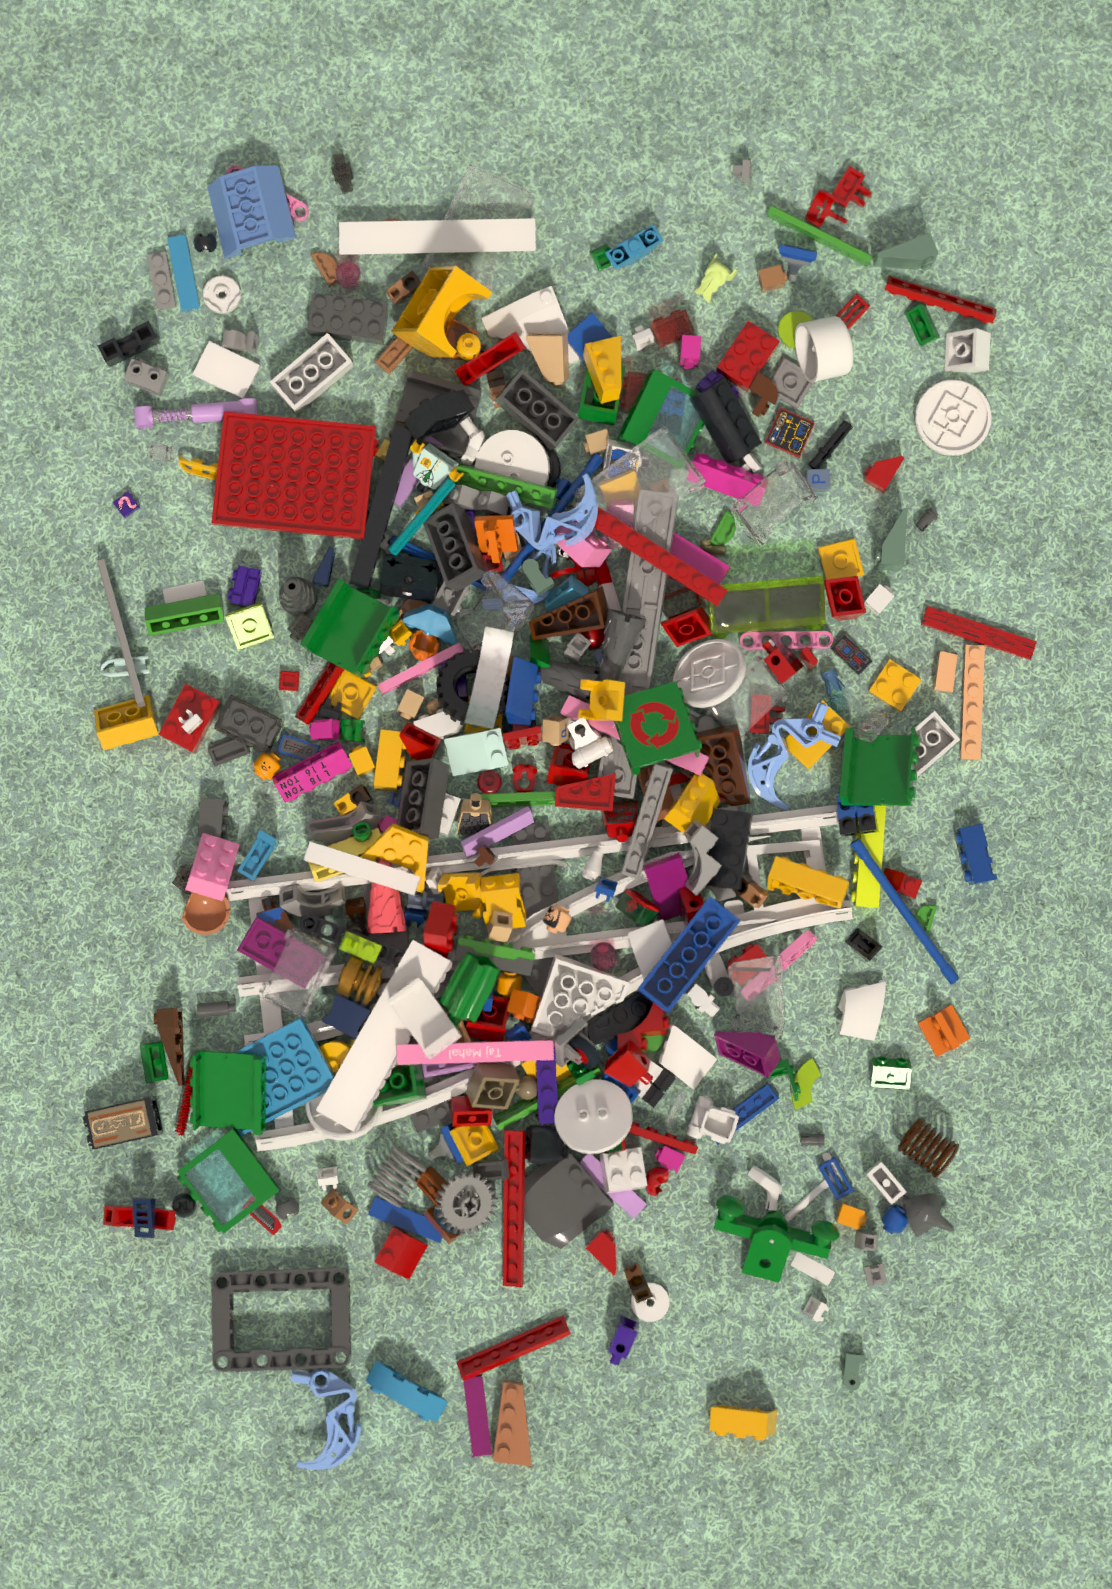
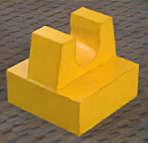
[389,619,413,646]

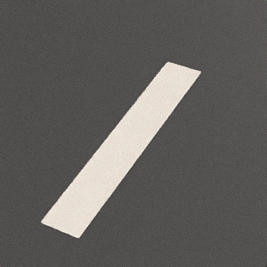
[339,218,536,255]

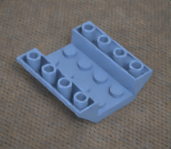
[207,165,297,259]

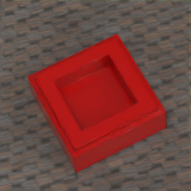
[279,671,300,692]

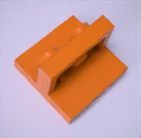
[474,515,519,563]
[917,1005,971,1057]

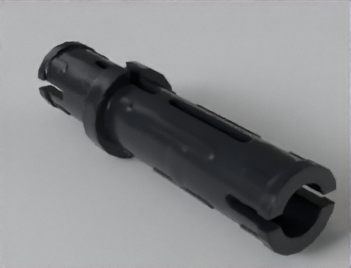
[808,420,853,469]

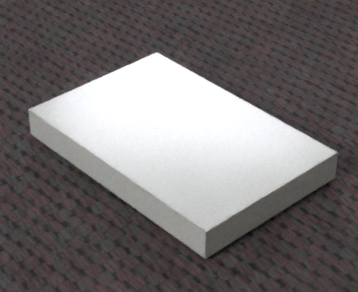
[192,341,261,399]

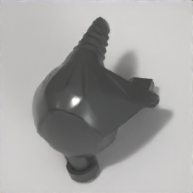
[898,1193,954,1237]

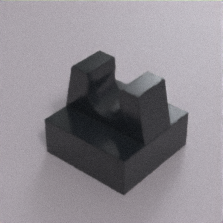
[319,698,343,720]

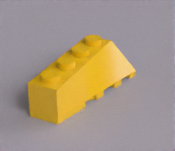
[767,856,849,909]

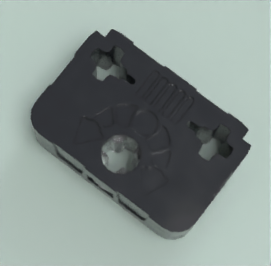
[380,554,440,602]

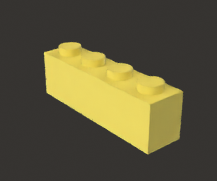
[307,828,381,883]

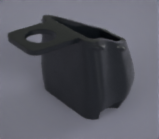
[525,1125,569,1164]

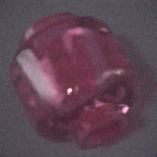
[336,261,361,288]
[591,942,617,971]

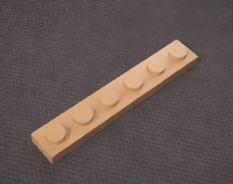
[960,645,985,760]

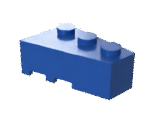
[955,824,997,886]

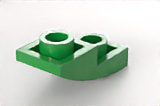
[567,1060,596,1086]

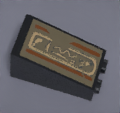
[83,1096,164,1150]

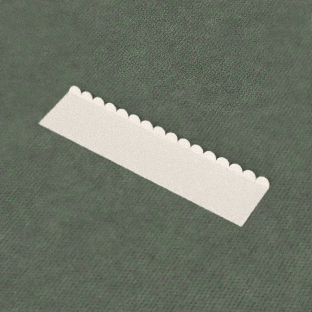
[316,940,452,1133]

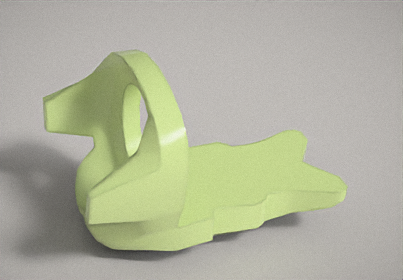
[694,253,739,303]

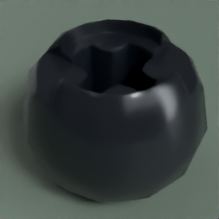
[193,234,217,252]
[172,1193,196,1218]

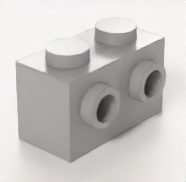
[123,358,169,396]

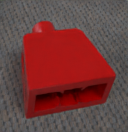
[604,1039,653,1086]

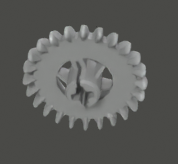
[435,1171,498,1236]

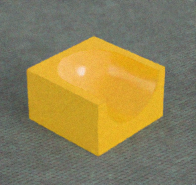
[391,266,492,357]

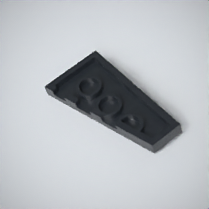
[588,992,653,1045]

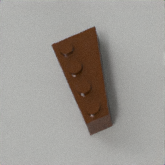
[529,586,608,640]

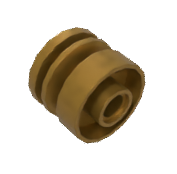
[337,955,383,1005]

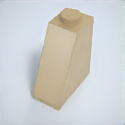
[526,333,569,385]

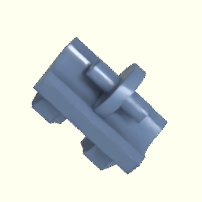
[407,890,444,910]

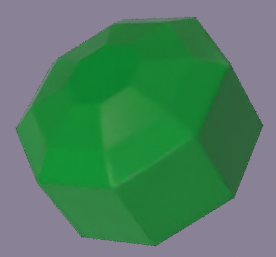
[352,822,372,842]

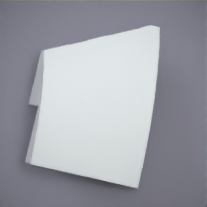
[627,919,673,979]
[837,980,886,1041]
[659,1023,717,1090]

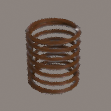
[897,1117,959,1178]

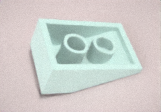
[444,726,509,776]

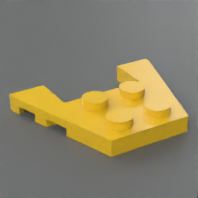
[360,823,429,894]

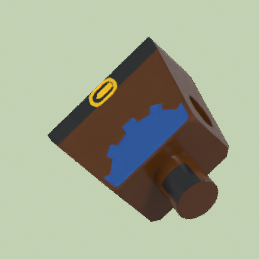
[256,897,296,936]

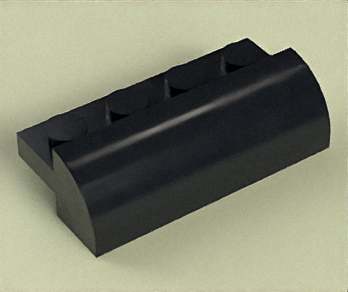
[689,377,762,463]

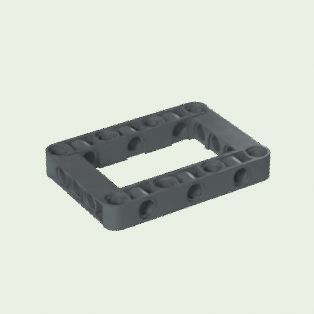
[212,1268,351,1372]

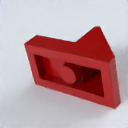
[880,868,922,899]

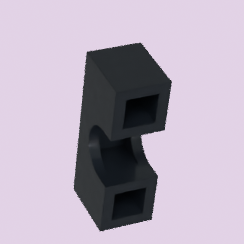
[98,321,160,368]

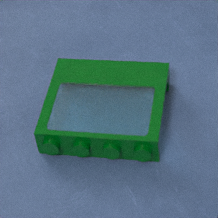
[616,369,704,470]
[177,1129,281,1234]

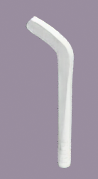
[784,1153,838,1223]

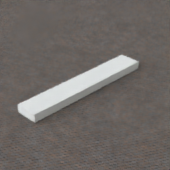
[304,842,421,896]

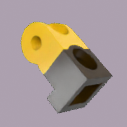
[334,784,373,816]

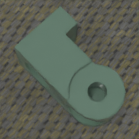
[522,559,554,597]
[842,1352,866,1391]

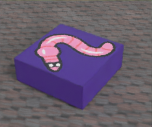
[113,492,140,518]

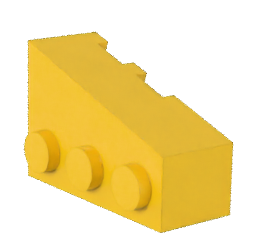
[583,336,622,403]
[709,1405,777,1440]

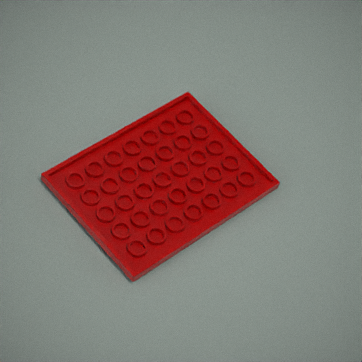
[211,411,376,539]

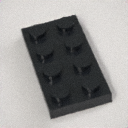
[706,808,753,891]

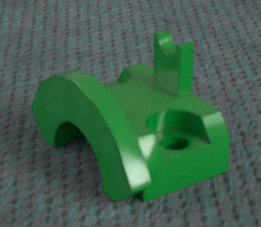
[340,719,365,742]

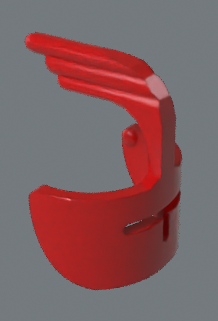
[805,190,848,228]
[548,557,595,587]

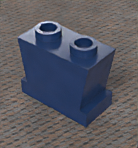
[322,994,372,1039]

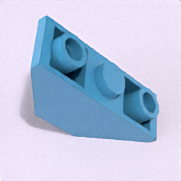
[605,224,663,269]
[402,603,457,645]

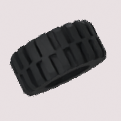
[436,649,510,727]

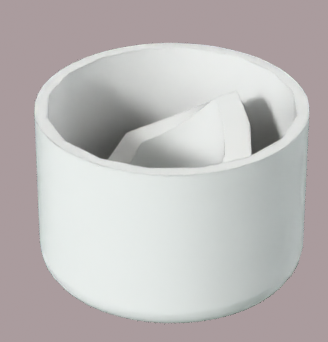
[795,316,853,383]

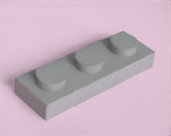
[147,252,177,311]

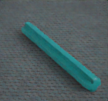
[388,478,456,556]

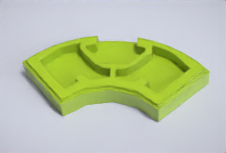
[791,1058,821,1110]

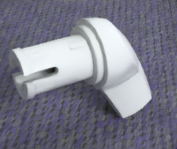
[460,416,485,465]
[748,1166,783,1211]

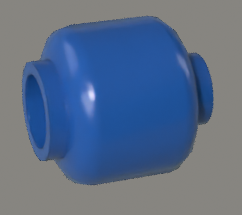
[881,1204,909,1234]

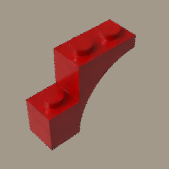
[455,332,526,386]
[618,1003,670,1055]
[103,1205,176,1230]

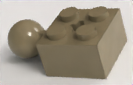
[466,1062,538,1110]

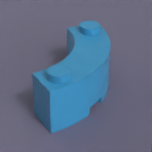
[365,1360,448,1422]

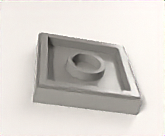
[772,357,814,409]

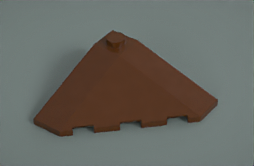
[664,724,751,806]

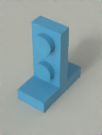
[237,829,279,881]

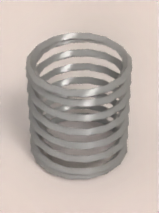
[367,1146,427,1208]

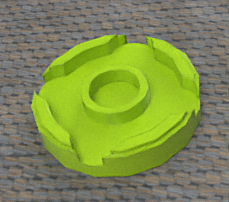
[778,311,813,349]

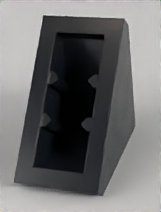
[845,928,882,962]

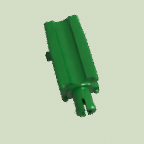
[439,952,500,1029]

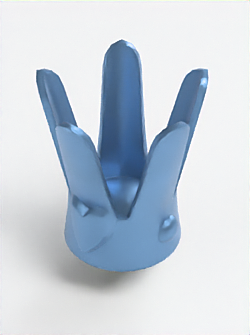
[821,667,845,696]

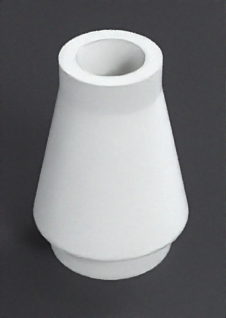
[582,851,604,881]

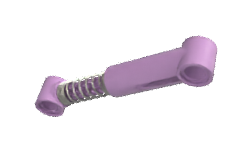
[134,398,258,429]

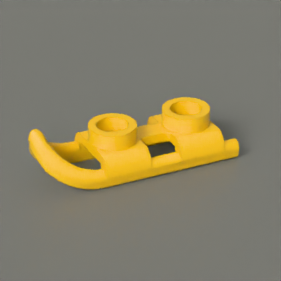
[179,454,218,480]

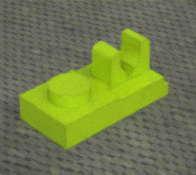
[339,931,382,964]

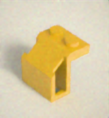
[481,873,526,930]

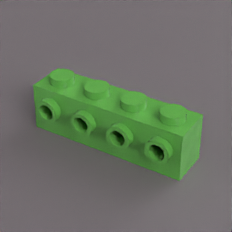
[144,593,225,636]

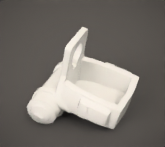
[567,719,613,769]
[686,1095,739,1144]

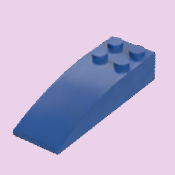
[636,897,741,1014]

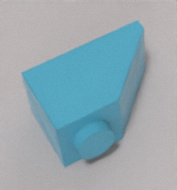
[545,575,588,610]

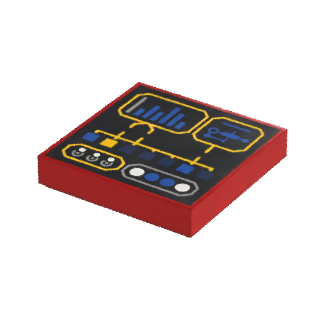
[765,408,815,458]

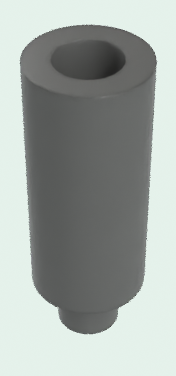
[197,1001,236,1018]

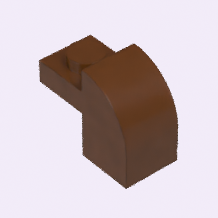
[749,372,779,417]

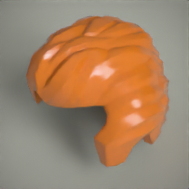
[408,630,439,661]

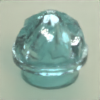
[828,694,847,713]

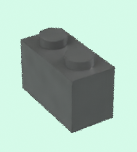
[197,798,229,839]

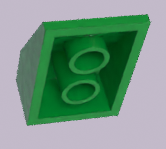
[578,365,625,426]
[372,1064,427,1107]

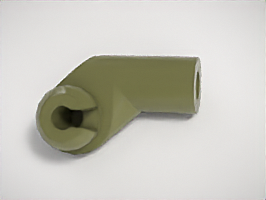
[700,539,725,555]

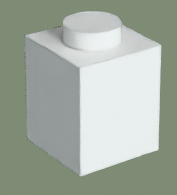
[864,584,894,616]

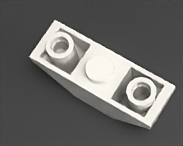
[414,709,463,740]

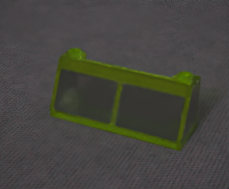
[707,576,826,639]

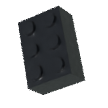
[404,390,475,440]

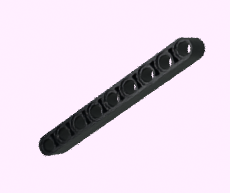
[350,420,413,589]
[300,914,455,986]

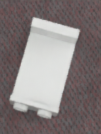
[387,977,462,1059]

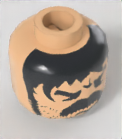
[543,904,572,934]

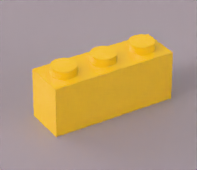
[373,729,406,792]

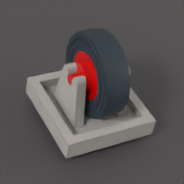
[555,1018,600,1069]

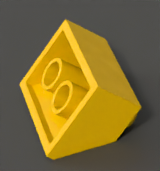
[94,695,159,750]
[664,773,720,833]

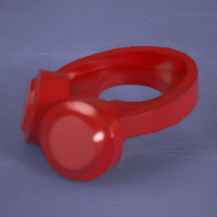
[512,764,537,793]

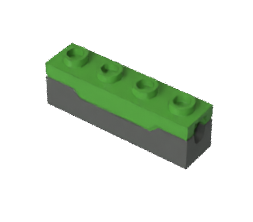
[454,935,536,976]

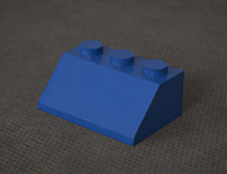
[505,657,542,726]

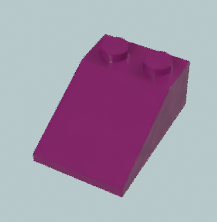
[714,1032,780,1078]

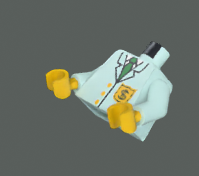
[410,439,464,492]

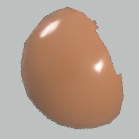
[182,892,231,935]

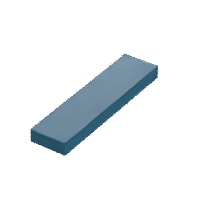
[167,234,200,312]

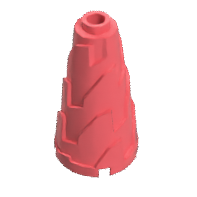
[367,858,406,933]

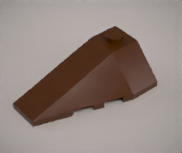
[154,1008,185,1086]

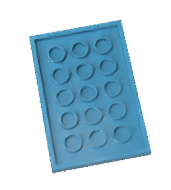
[234,1017,335,1136]

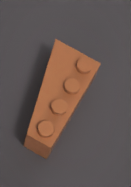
[493,1380,532,1467]

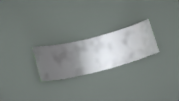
[464,626,514,729]

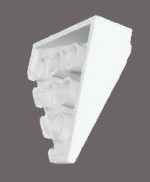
[481,286,579,364]
[531,954,630,1037]

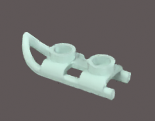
[100,655,150,677]

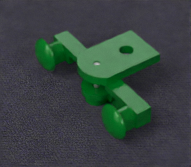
[714,1195,840,1283]

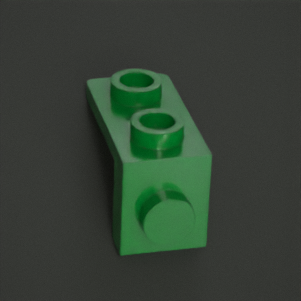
[767,1059,801,1101]

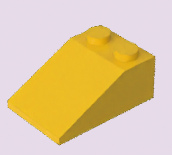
[785,700,850,770]

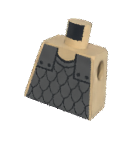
[456,793,494,835]

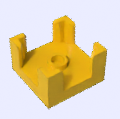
[578,680,625,721]
[437,872,485,918]

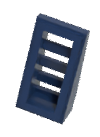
[312,547,336,587]
[132,1198,156,1238]

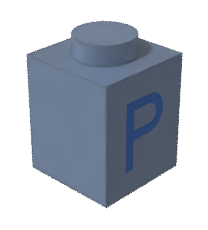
[802,469,830,492]

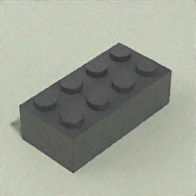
[307,293,389,345]
[493,369,579,450]
[423,503,489,592]
[397,758,450,840]

